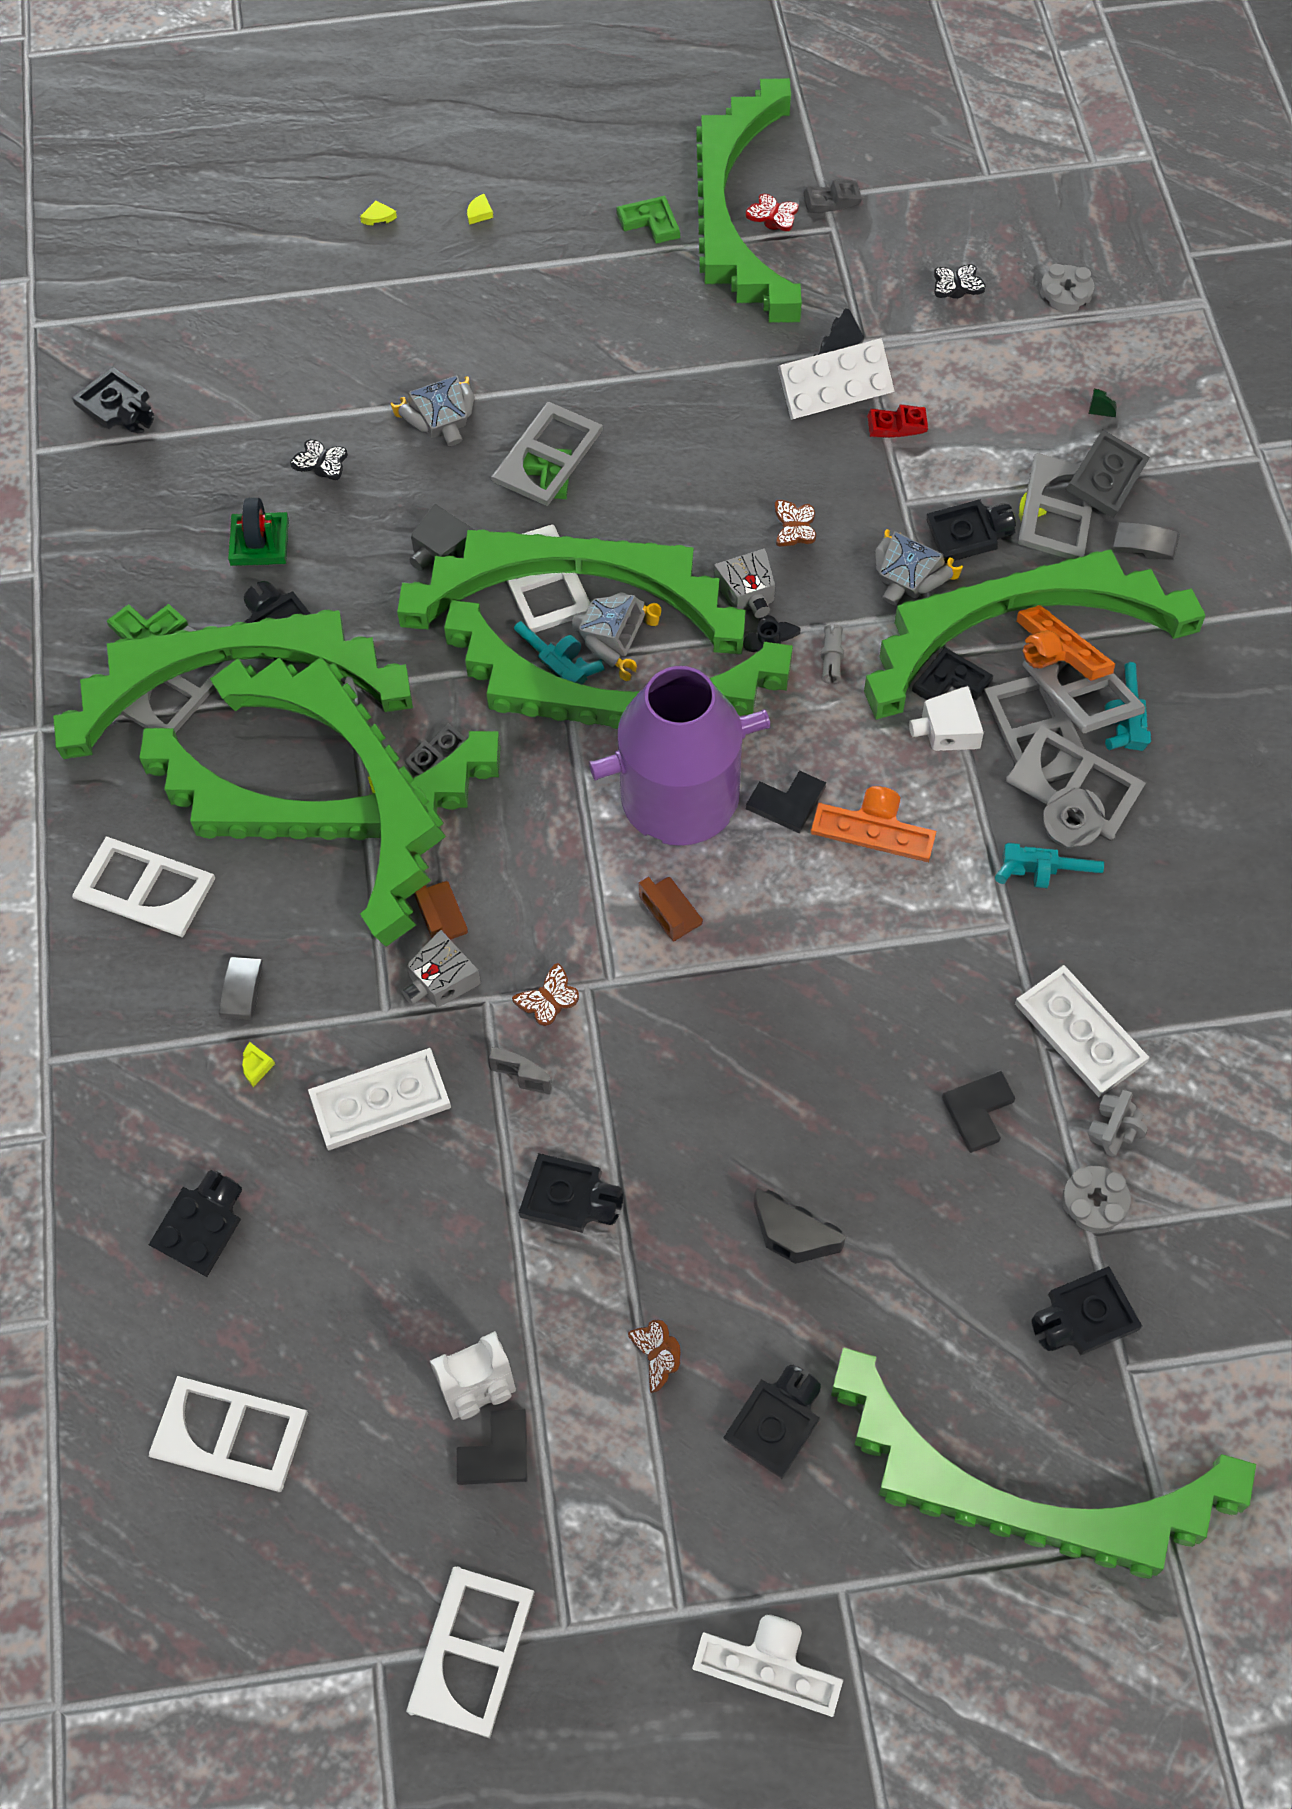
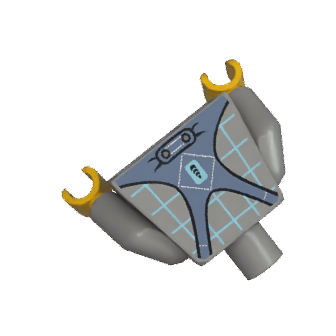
[391,375,475,446]
[875,529,963,606]
[572,592,662,681]

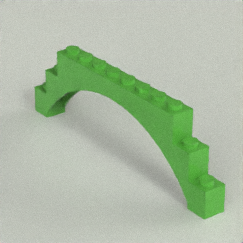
[696,78,802,322]
[397,530,746,654]
[864,549,1206,720]
[444,600,793,729]
[53,610,413,759]
[210,656,446,947]
[140,728,501,840]
[831,1347,1256,1579]

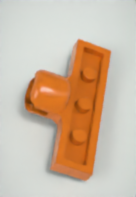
[1016,605,1115,681]
[811,786,937,863]

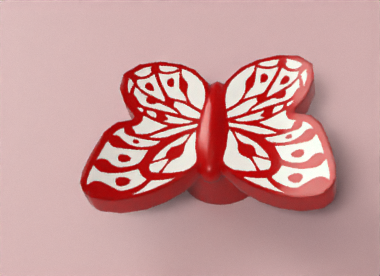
[746,193,799,231]

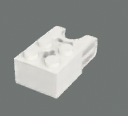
[430,1331,516,1420]

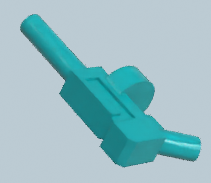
[514,621,605,685]
[1104,662,1151,751]
[995,843,1104,889]

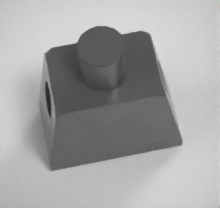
[409,504,475,571]

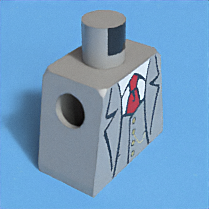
[714,548,775,618]
[401,930,481,1007]

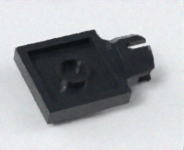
[72,367,154,434]
[926,499,1016,564]
[244,581,311,663]
[518,1153,623,1233]
[148,1170,242,1277]
[1031,1266,1142,1356]
[723,1365,821,1479]

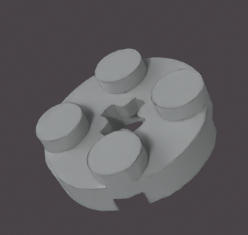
[1040,264,1094,312]
[1043,787,1105,849]
[1062,1166,1131,1233]

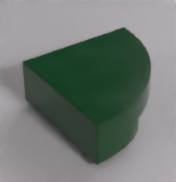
[1088,388,1117,418]

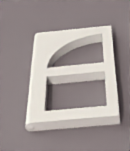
[507,525,591,633]
[72,836,215,937]
[149,1376,308,1492]
[406,1566,535,1738]

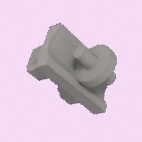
[1088,1090,1148,1157]

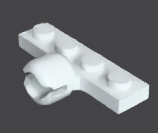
[692,1615,843,1717]

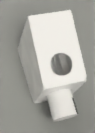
[909,686,984,751]

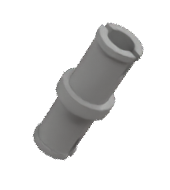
[821,624,844,684]

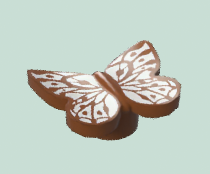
[775,500,816,547]
[512,963,579,1026]
[628,1319,681,1393]

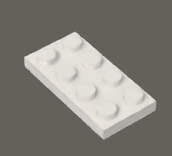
[778,338,895,420]
[1015,965,1150,1098]
[308,1048,451,1151]

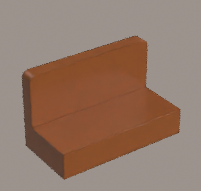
[639,877,703,942]
[414,881,468,940]

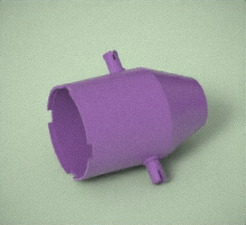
[589,666,770,845]

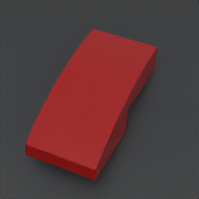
[867,404,928,438]

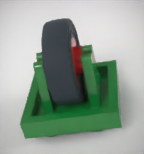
[228,498,289,566]

